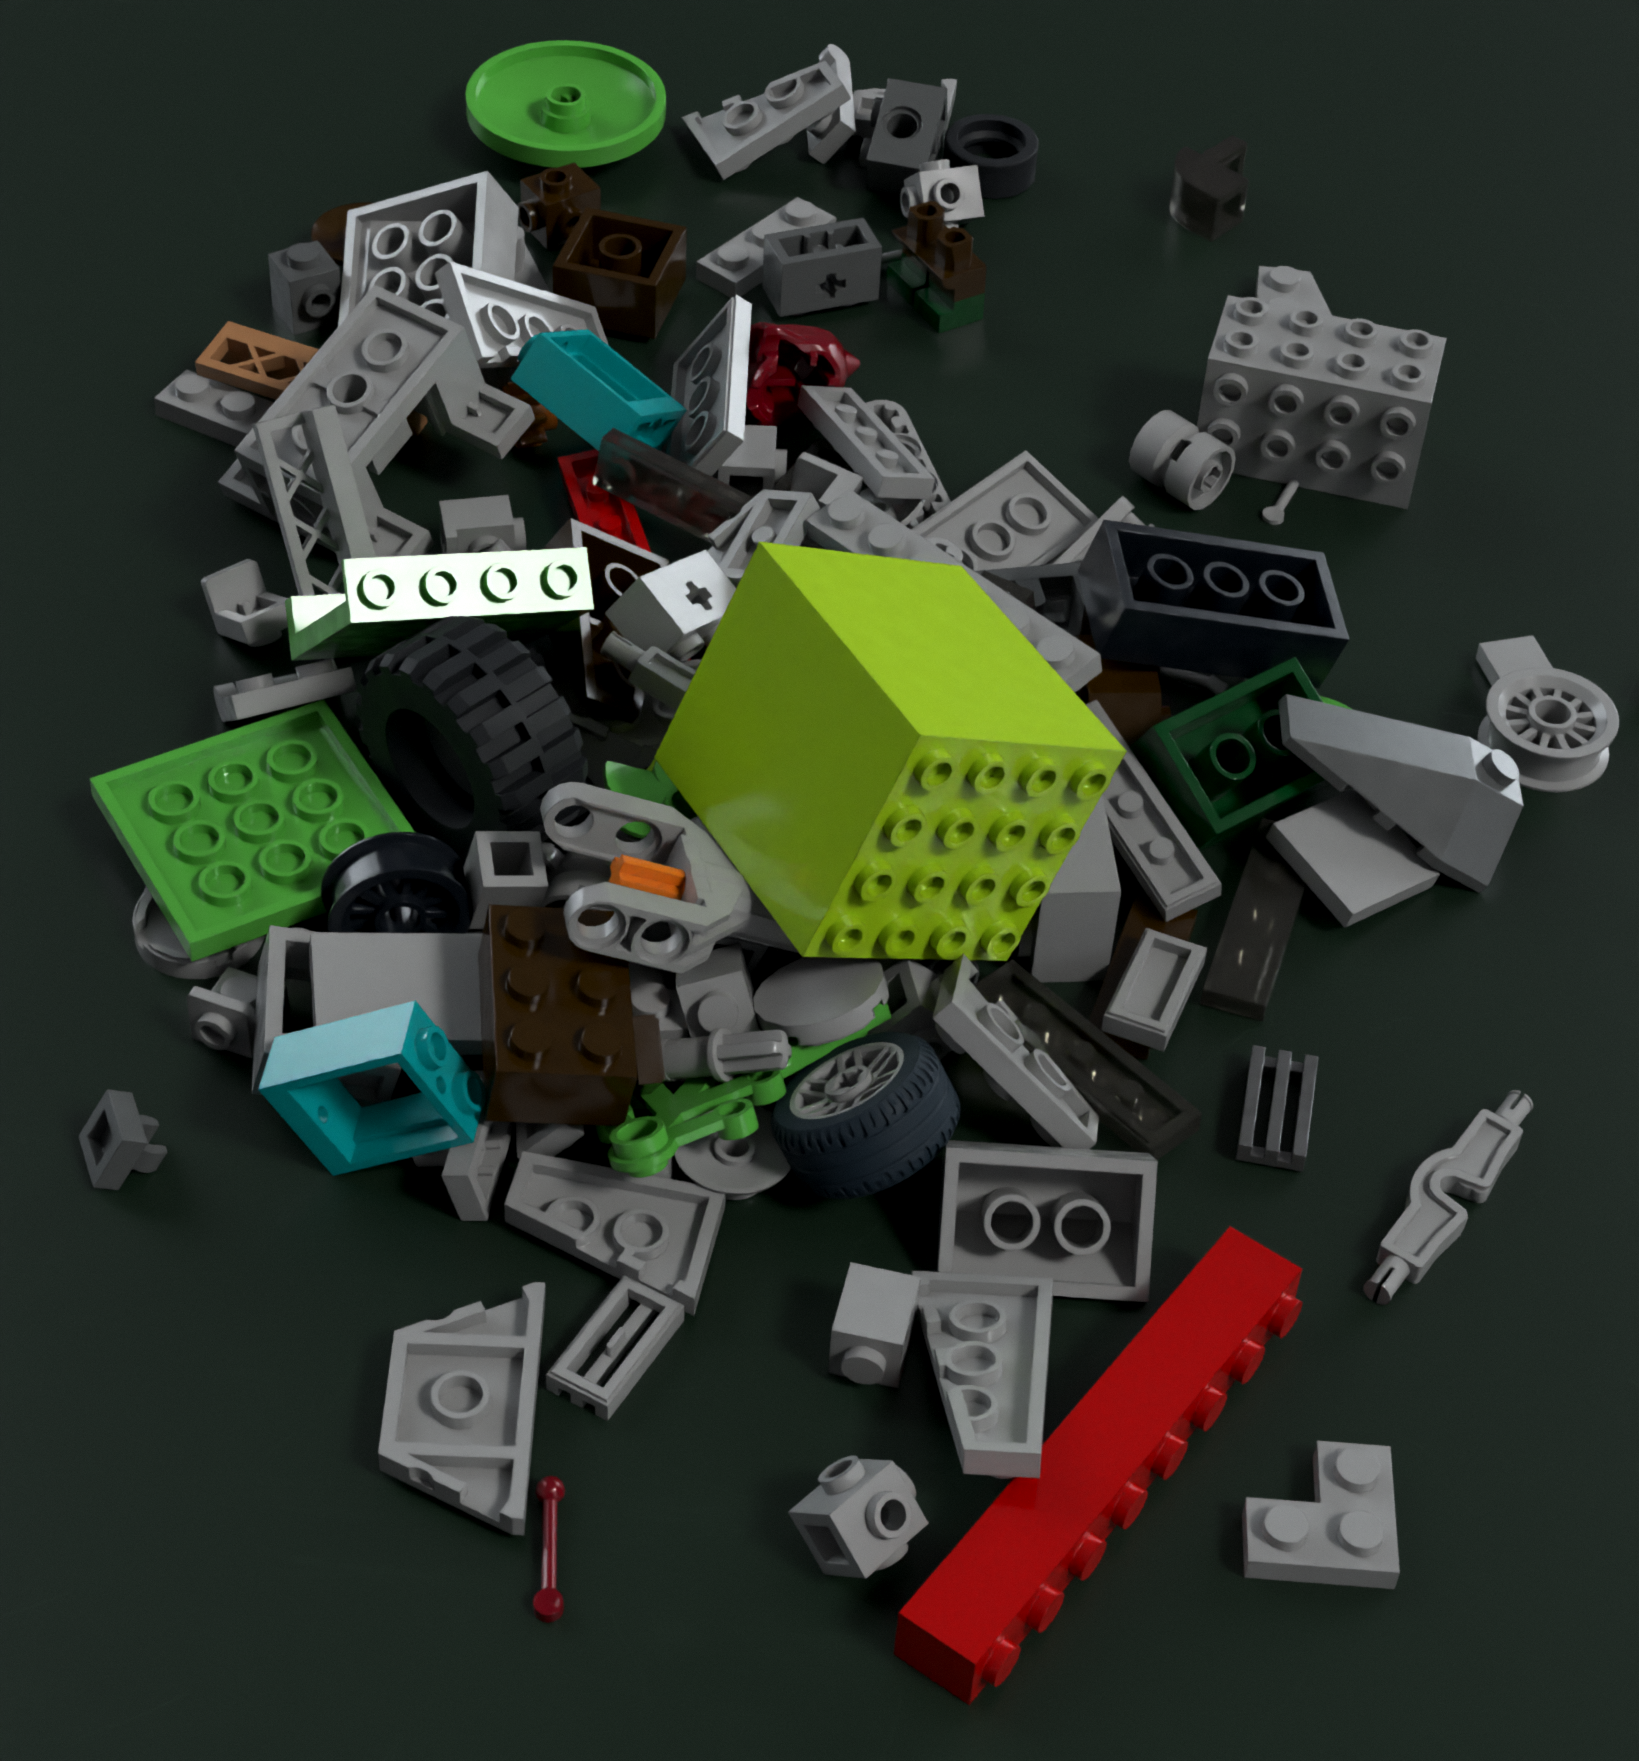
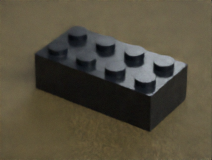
[1078,520,1350,689]

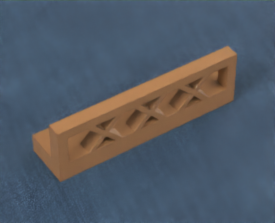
[195,321,428,436]

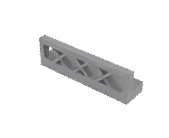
[252,405,376,596]

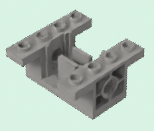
[218,284,535,557]

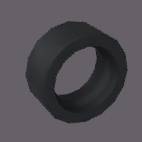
[943,114,1039,199]

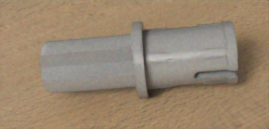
[661,1027,792,1082]

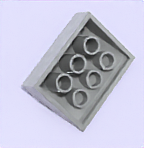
[338,171,519,388]

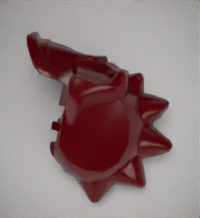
[746,322,860,426]

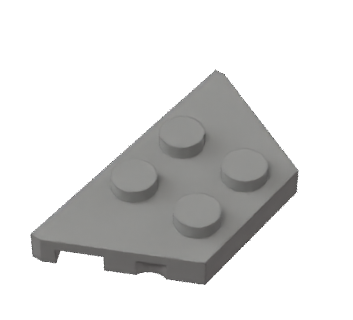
[378,1282,546,1535]

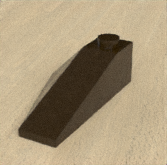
[543,518,669,724]

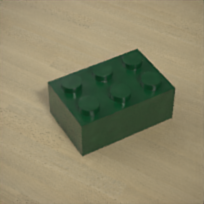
[1129,657,1330,852]

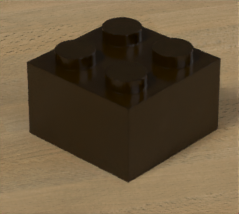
[553,207,687,339]

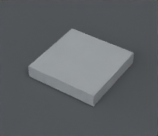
[1266,789,1440,928]

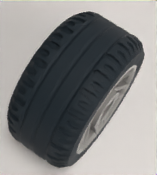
[770,1032,961,1199]

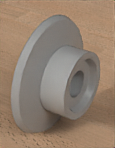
[674,1105,791,1200]

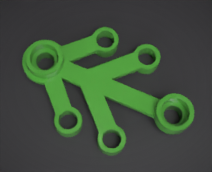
[594,1070,786,1178]

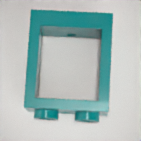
[511,329,687,462]
[258,1000,485,1176]

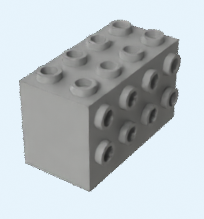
[1197,295,1447,509]

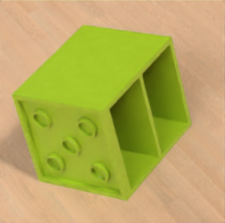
[654,541,1127,961]

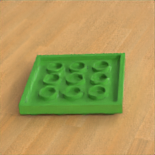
[89,699,415,962]

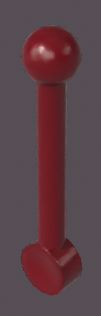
[533,1476,565,1623]

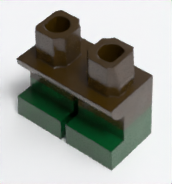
[886,201,987,333]

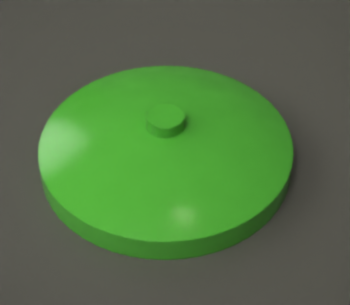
[465,40,666,168]

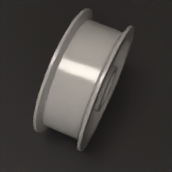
[1477,667,1619,793]

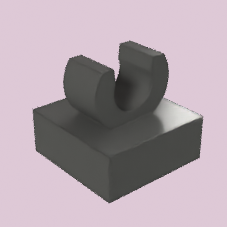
[78,1089,167,1190]

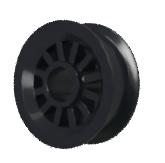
[321,832,472,933]

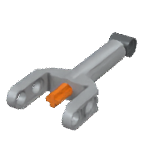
[540,782,979,986]

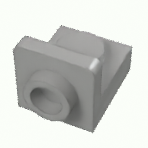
[186,967,289,1058]

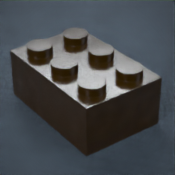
[478,904,637,1126]

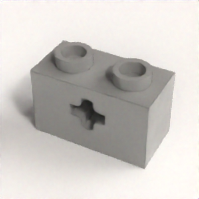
[605,550,736,663]

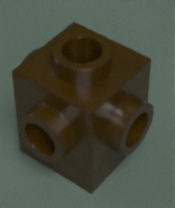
[517,162,601,249]

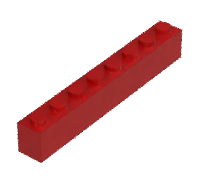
[894,1226,1303,1705]

